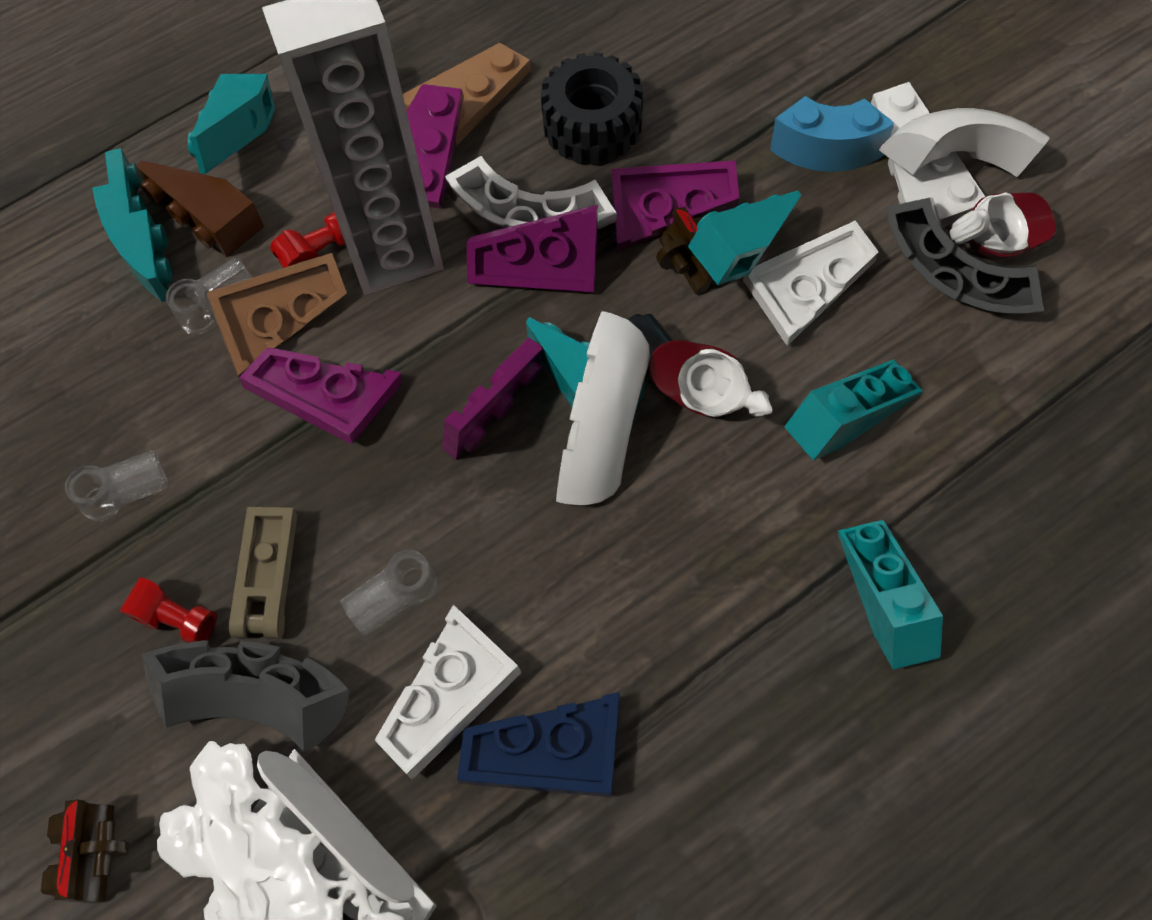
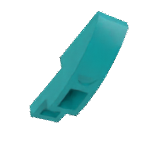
[92,148,174,302]

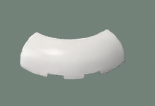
[879,108,1050,177]
[445,156,617,229]
[556,311,650,505]

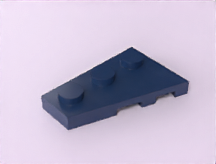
[457,692,620,798]

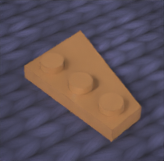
[403,43,531,145]
[206,253,347,376]

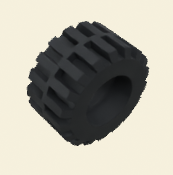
[541,52,643,165]

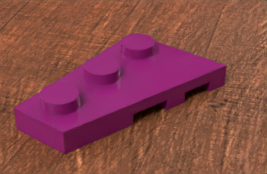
[407,84,464,209]
[611,160,739,251]
[467,204,599,292]
[442,337,543,460]
[240,347,402,445]

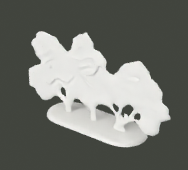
[157,741,414,920]

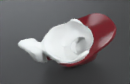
[950,192,1056,258]
[649,340,772,417]

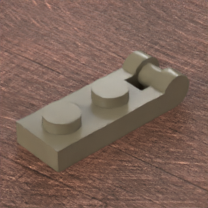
[229,507,298,639]

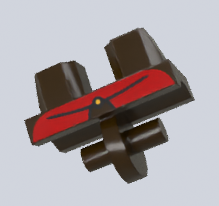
[656,207,713,295]
[41,799,129,903]

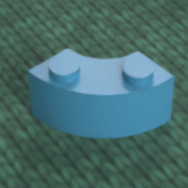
[770,96,894,172]

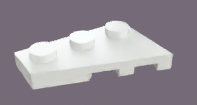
[743,220,878,346]
[375,605,521,780]

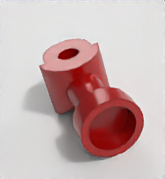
[270,212,346,268]
[119,577,217,643]

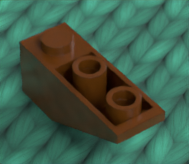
[135,160,264,257]

